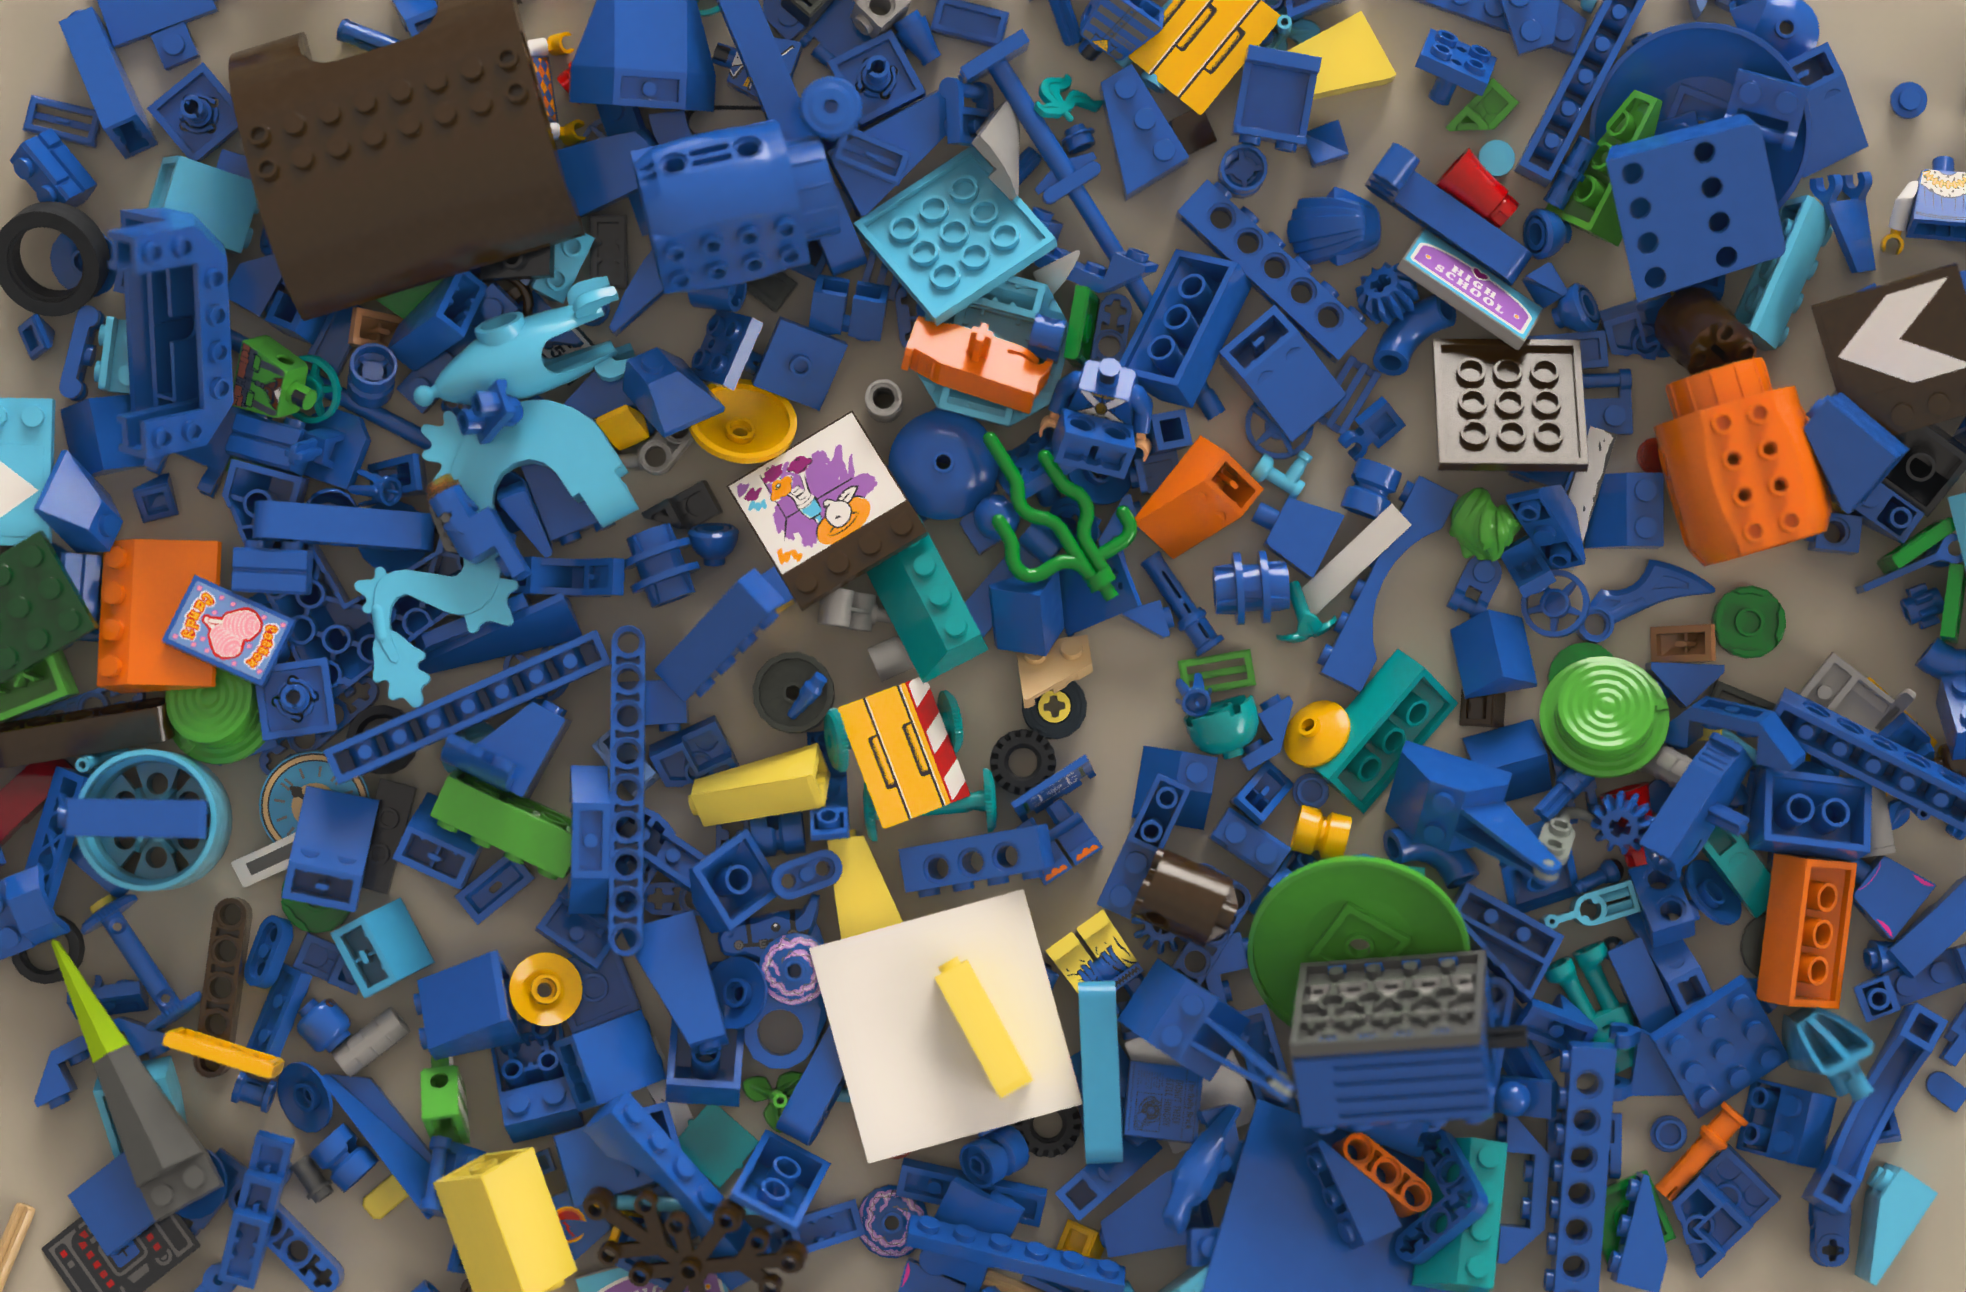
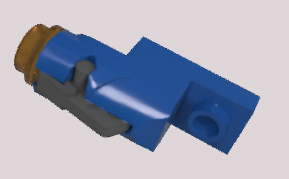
[425,474,533,581]

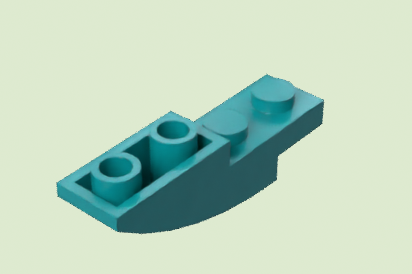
[1701,826,1771,919]

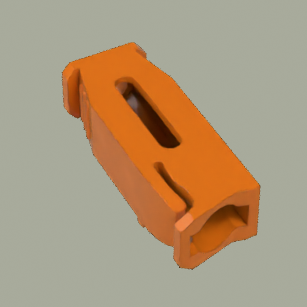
[901,316,1054,414]

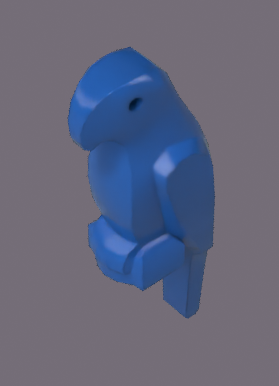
[1162,1104,1241,1234]

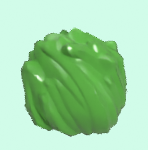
[1449,487,1522,562]

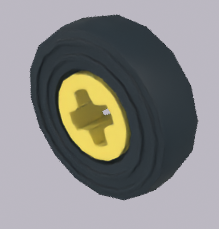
[1021,681,1087,739]

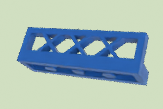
[24,766,91,907]

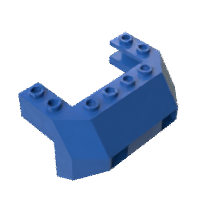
[107,208,234,459]

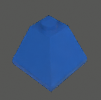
[622,347,725,438]
[33,450,123,553]
[1131,746,1218,830]
[1499,816,1580,913]
[689,828,777,934]

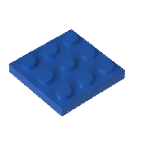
[1649,974,1789,1119]

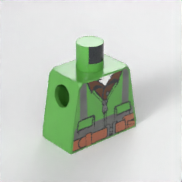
[232,335,317,418]

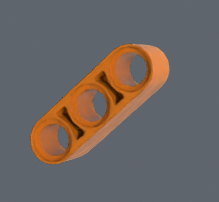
[1332,1133,1432,1218]

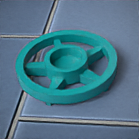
[291,354,342,423]

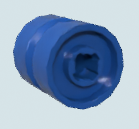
[1217,144,1268,199]
[346,343,398,409]
[1340,458,1402,520]
[750,811,806,857]
[309,1122,379,1193]
[959,1125,1029,1189]

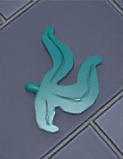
[1034,74,1103,122]

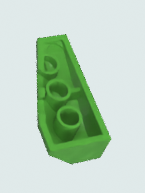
[1545,89,1663,247]

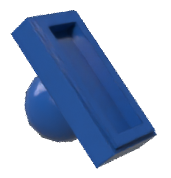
[1493,1074,1557,1119]

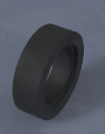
[0,201,110,317]

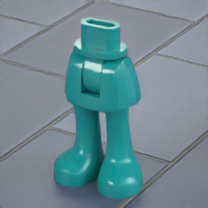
[1544,941,1635,1074]

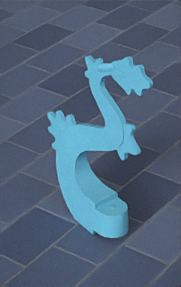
[354,400,639,708]

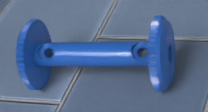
[798,76,863,163]
[81,894,202,1032]

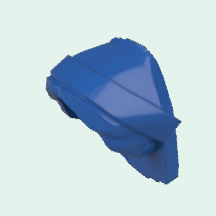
[1287,187,1381,266]

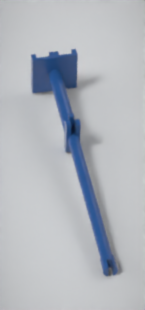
[958,29,1226,421]

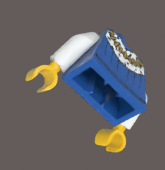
[1880,156,1966,255]

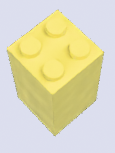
[433,1147,578,1292]

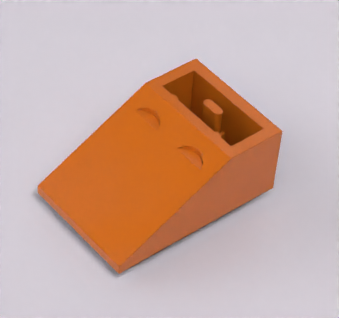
[1135,435,1264,559]

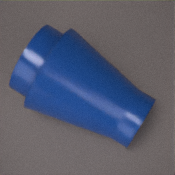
[893,10,941,66]

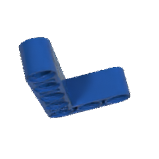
[1365,143,1533,286]

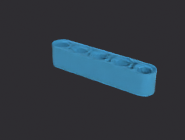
[1078,980,1123,1164]

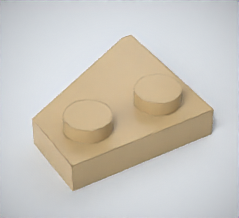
[1016,634,1093,708]

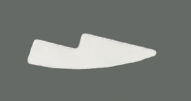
[1033,250,1080,295]

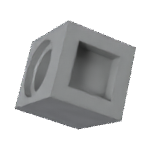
[850,0,911,39]

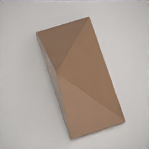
[348,307,403,349]
[1650,624,1716,663]

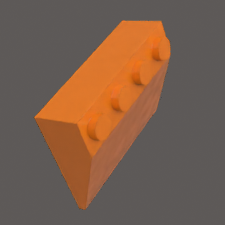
[96,539,222,694]

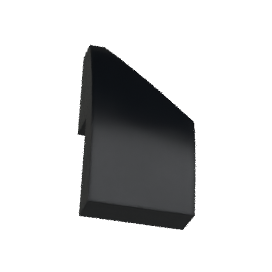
[641,480,723,530]

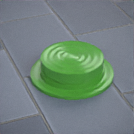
[1539,656,1670,778]
[164,667,281,765]

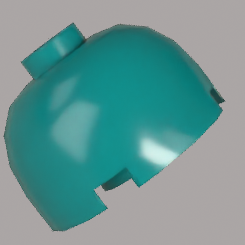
[1183,695,1259,759]

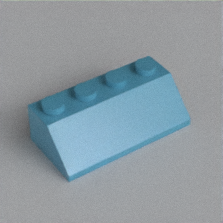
[1734,195,1833,351]

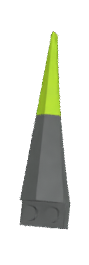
[51,939,225,1221]

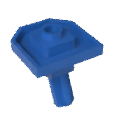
[285,406,371,491]

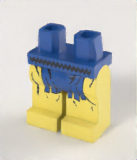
[1045,910,1144,1015]

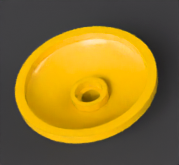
[688,378,797,464]

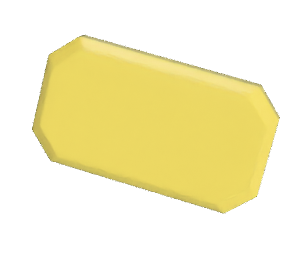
[362,1174,409,1219]

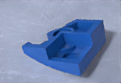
[1599,292,1671,360]
[649,715,740,787]
[441,733,517,793]

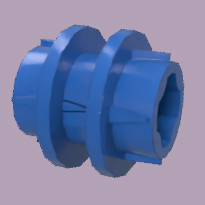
[624,523,701,608]
[1212,550,1290,625]

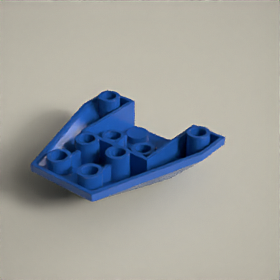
[569,0,716,112]

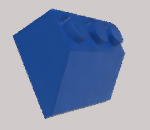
[1749,768,1872,862]

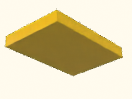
[162,1026,285,1079]

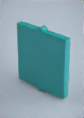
[678,1105,759,1188]

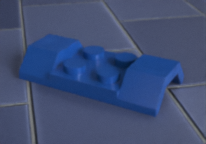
[0,864,71,960]

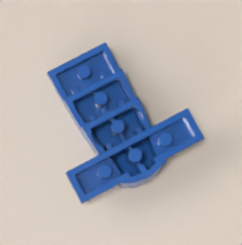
[557,104,659,237]
[535,791,706,972]

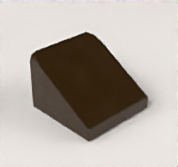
[1169,109,1217,155]
[1459,689,1506,728]

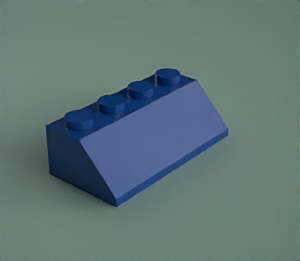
[1119,249,1253,408]

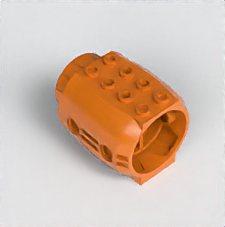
[1653,357,1832,566]

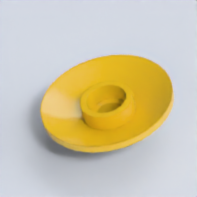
[1284,700,1351,768]
[509,952,583,1026]

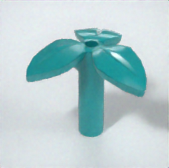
[1276,581,1337,643]

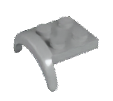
[1798,652,1916,778]

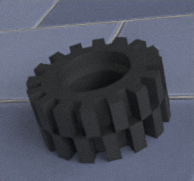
[990,729,1056,795]
[1015,1106,1081,1158]

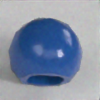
[973,494,1020,540]

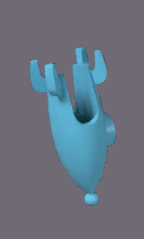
[413,276,635,407]

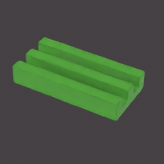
[1177,649,1256,693]

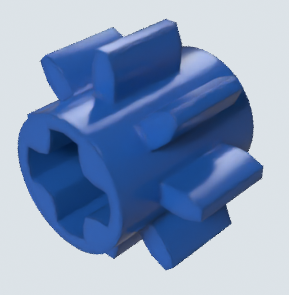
[1900,583,1944,630]

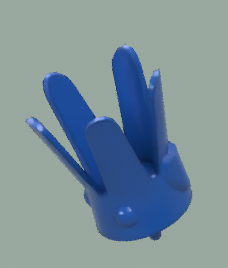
[347,469,402,507]
[1175,672,1212,717]

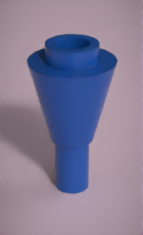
[1863,940,1898,976]

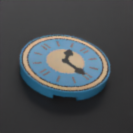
[259,750,370,842]

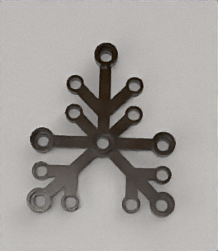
[583,1186,808,1292]

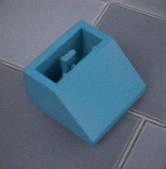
[330,898,435,999]

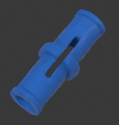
[1543,135,1600,211]

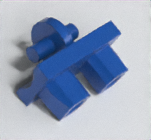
[457,379,524,444]

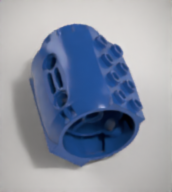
[630,119,841,294]

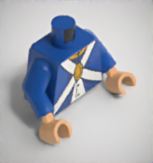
[1039,358,1153,462]

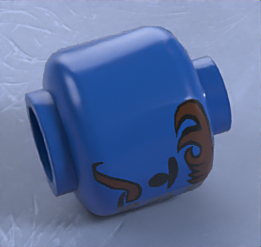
[297,998,351,1054]

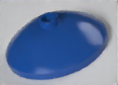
[888,410,999,520]

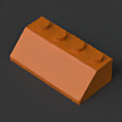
[1756,853,1857,1009]

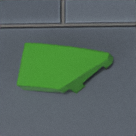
[1445,78,1520,131]

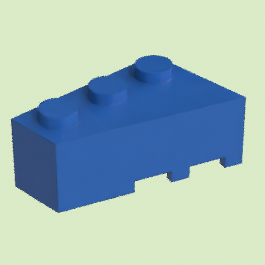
[1099,64,1189,201]

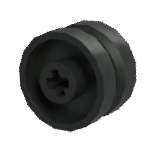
[753,652,835,734]

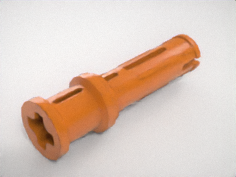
[1654,1101,1749,1202]

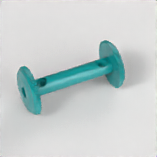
[824,690,963,772]
[863,768,998,841]

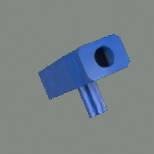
[1639,732,1754,880]

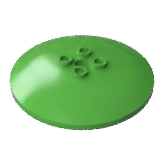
[1247,856,1471,1028]

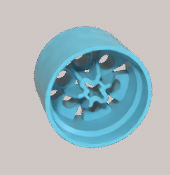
[76,749,232,891]

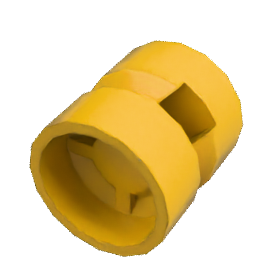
[1290,805,1352,859]

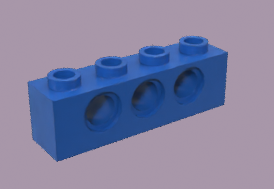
[898,823,1055,898]

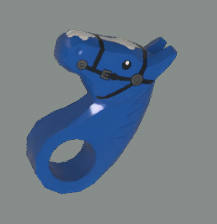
[717,893,828,1069]

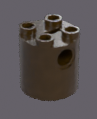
[1654,287,1757,376]
[1130,847,1239,947]

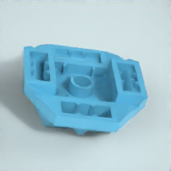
[916,276,1069,428]

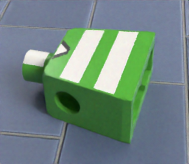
[420,1057,470,1144]

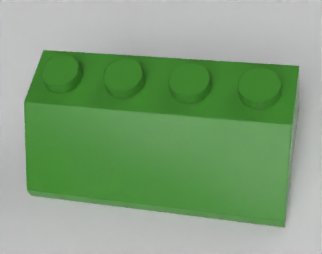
[430,769,571,880]

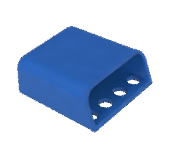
[1606,114,1786,303]

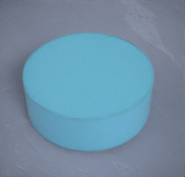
[1477,140,1515,178]

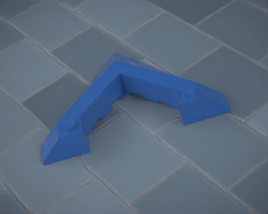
[222,459,517,702]

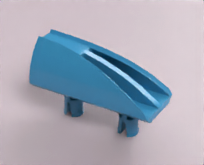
[1781,1007,1874,1102]

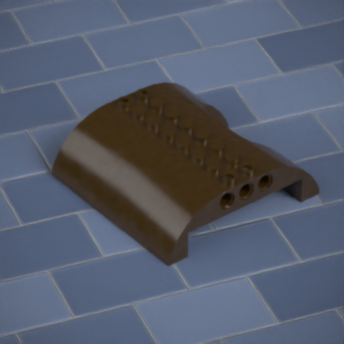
[228,0,585,321]

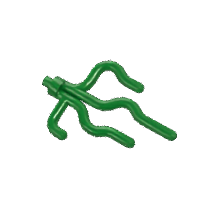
[983,431,1137,602]

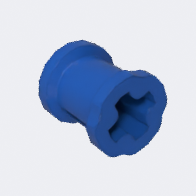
[231,1071,278,1113]

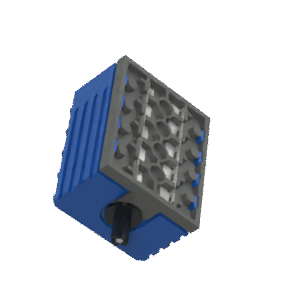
[1290,950,1528,1134]

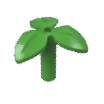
[742,1071,803,1133]

